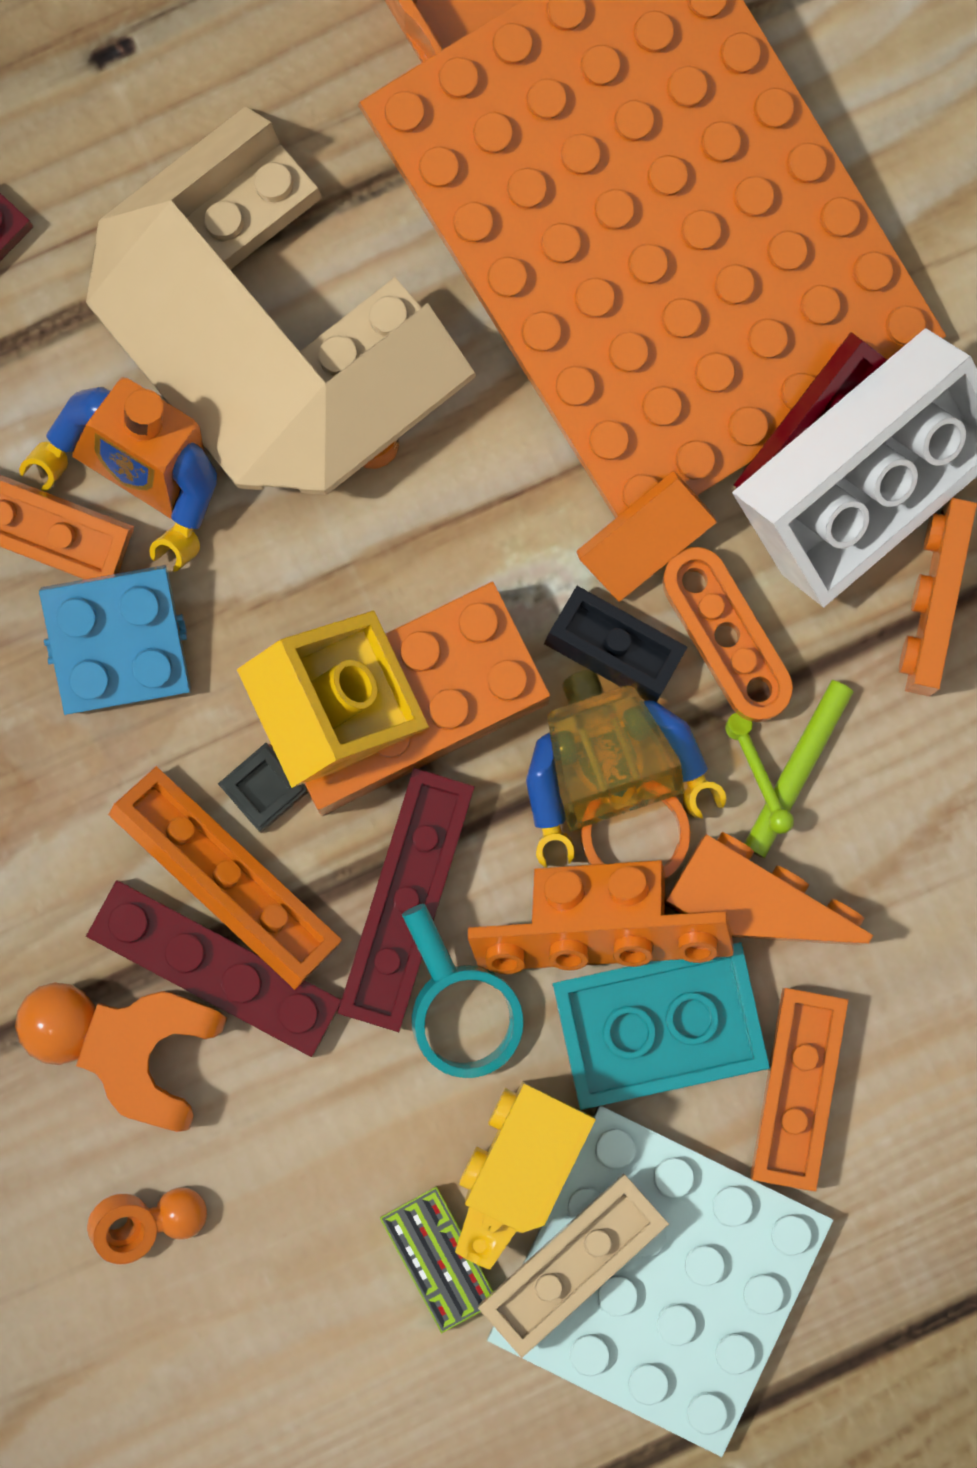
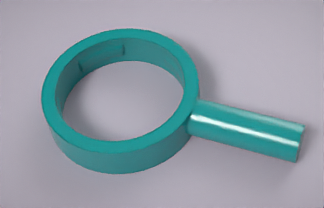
[402,904,523,1078]

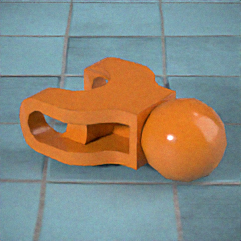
[15,982,227,1132]

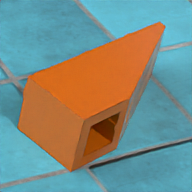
[665,832,873,945]

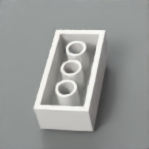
[732,328,977,608]

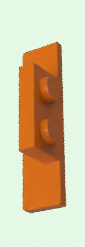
[468,860,733,974]

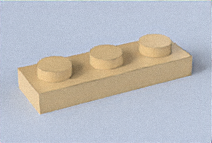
[478,1173,669,1358]

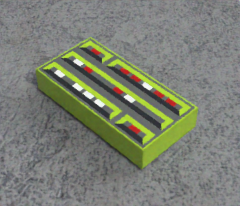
[380,1186,493,1334]

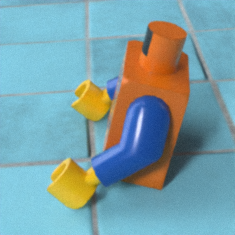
[19,377,217,572]

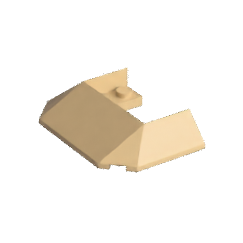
[86,106,476,495]

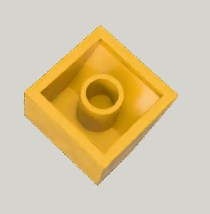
[237,610,429,788]

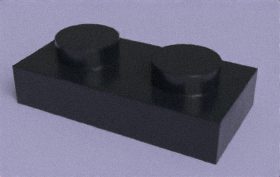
[544,585,688,702]

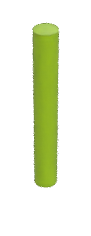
[744,680,854,859]

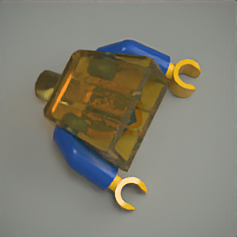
[526,670,727,868]

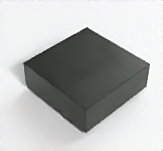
[218,743,308,833]

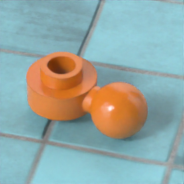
[87,1187,207,1264]

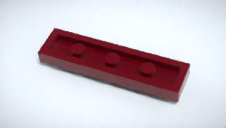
[337,768,475,1033]
[86,880,341,1057]

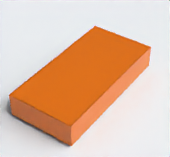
[576,471,717,602]

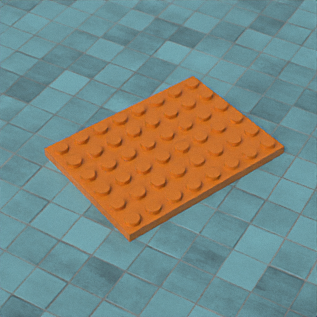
[358,0,946,519]

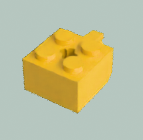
[455,1081,596,1270]

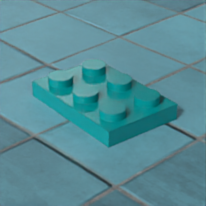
[552,942,770,1110]

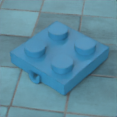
[39,565,191,715]

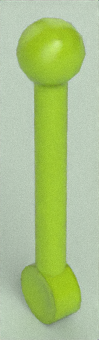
[725,713,794,834]

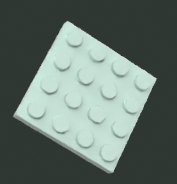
[487,1106,833,1457]

